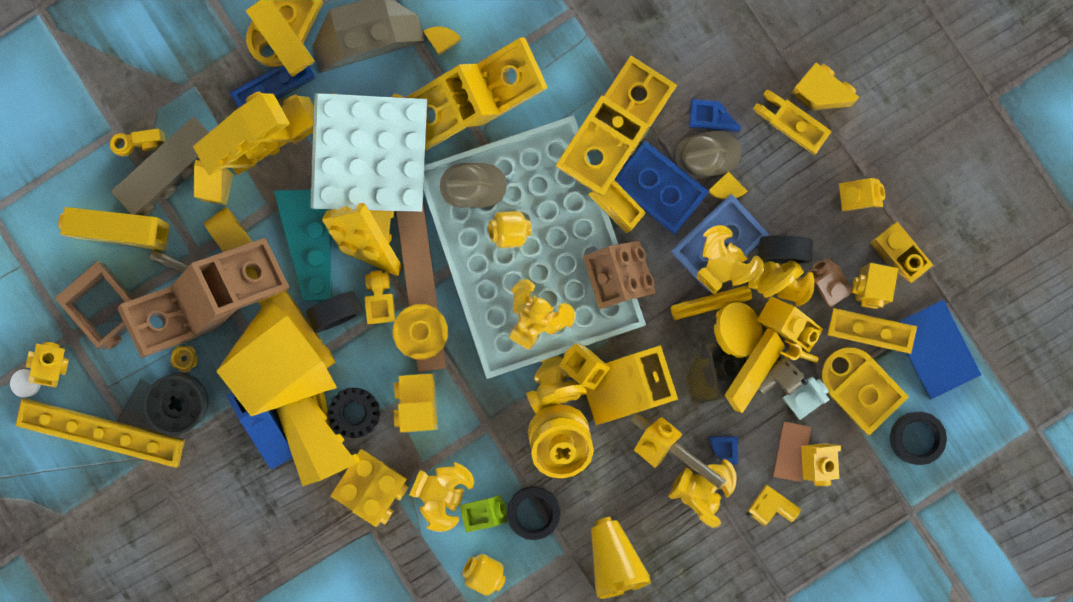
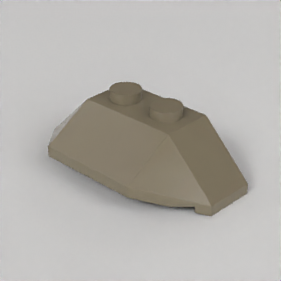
[312,0,426,73]

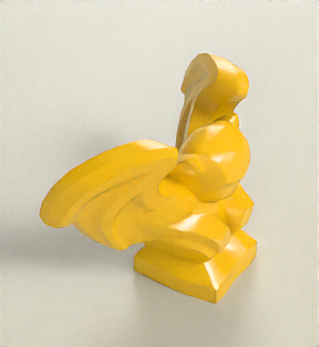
[696,225,764,294]
[748,261,815,306]
[509,279,575,350]
[526,356,587,413]
[668,459,737,528]
[409,462,474,532]

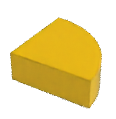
[423,26,462,55]
[708,171,748,199]

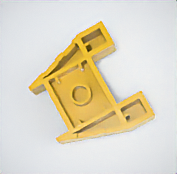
[193,92,314,176]

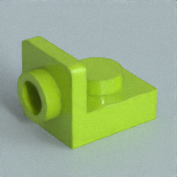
[459,495,507,533]

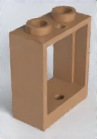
[55,261,134,350]

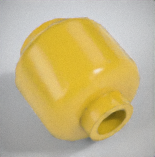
[488,211,531,248]
[462,554,506,596]

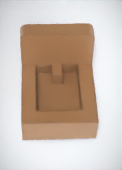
[806,258,852,307]

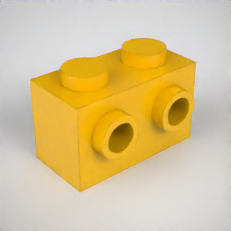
[852,263,899,310]

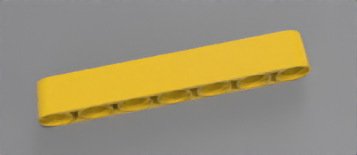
[203,206,336,369]

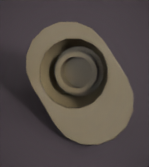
[675,131,741,178]
[440,163,507,208]

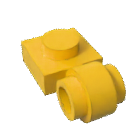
[110,129,166,157]
[364,270,396,325]

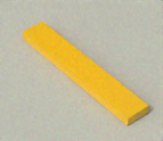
[15,398,185,468]

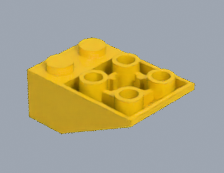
[584,345,678,425]

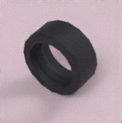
[759,235,813,264]
[306,291,362,333]
[890,412,947,465]
[507,486,560,541]

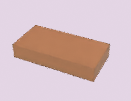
[772,422,811,482]

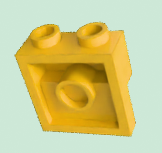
[330,449,409,527]

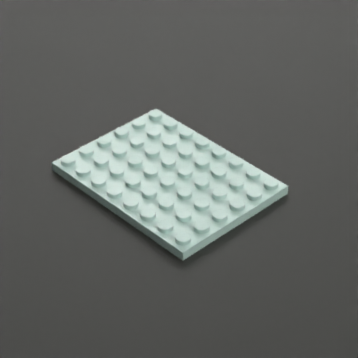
[423,115,646,379]

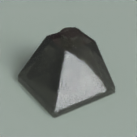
[687,341,746,405]

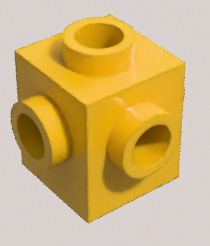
[25,342,69,388]

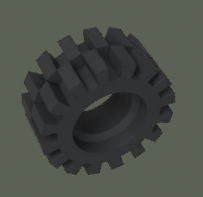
[328,387,380,438]

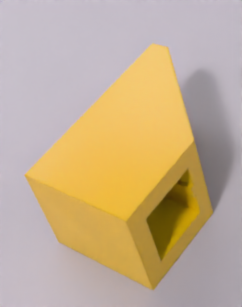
[791,62,859,110]
[194,160,233,206]
[870,222,933,283]
[757,296,823,353]

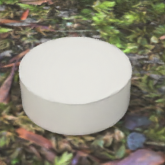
[10,369,41,397]

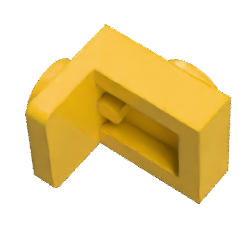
[839,178,885,211]
[634,417,682,468]

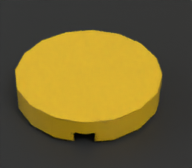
[714,302,762,358]
[393,304,448,360]

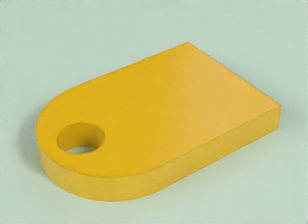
[246,0,324,67]
[820,347,909,436]

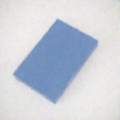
[670,194,769,292]

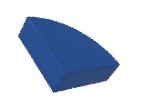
[709,436,738,465]

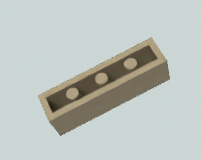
[111,116,209,216]

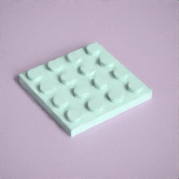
[310,93,427,212]

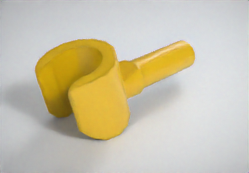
[780,339,819,363]

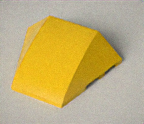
[216,299,337,417]

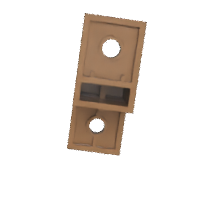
[118,238,290,359]

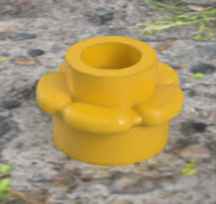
[170,345,198,373]

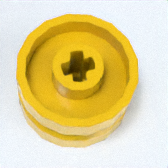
[527,404,594,478]

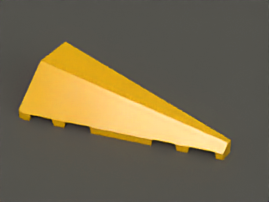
[276,397,360,486]

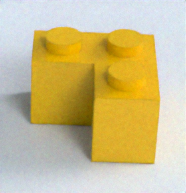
[393,373,438,432]

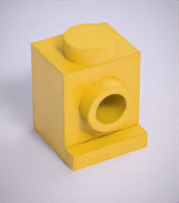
[559,343,611,390]
[801,443,841,486]

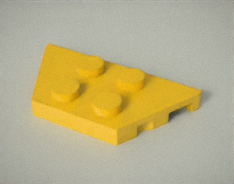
[322,203,403,276]

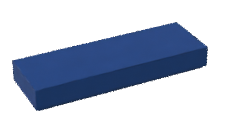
[230,65,316,108]

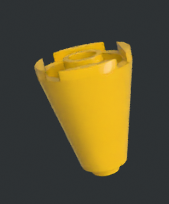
[591,517,651,599]

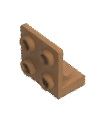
[583,241,656,310]

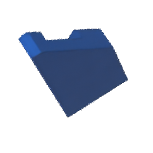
[689,99,741,132]

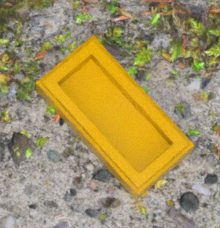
[588,180,646,233]

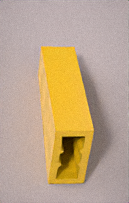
[58,207,170,251]

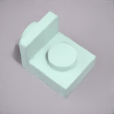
[782,377,829,420]

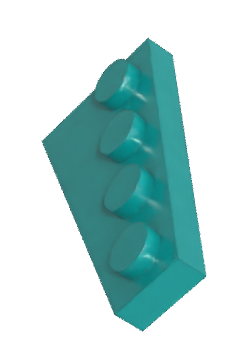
[274,190,332,301]

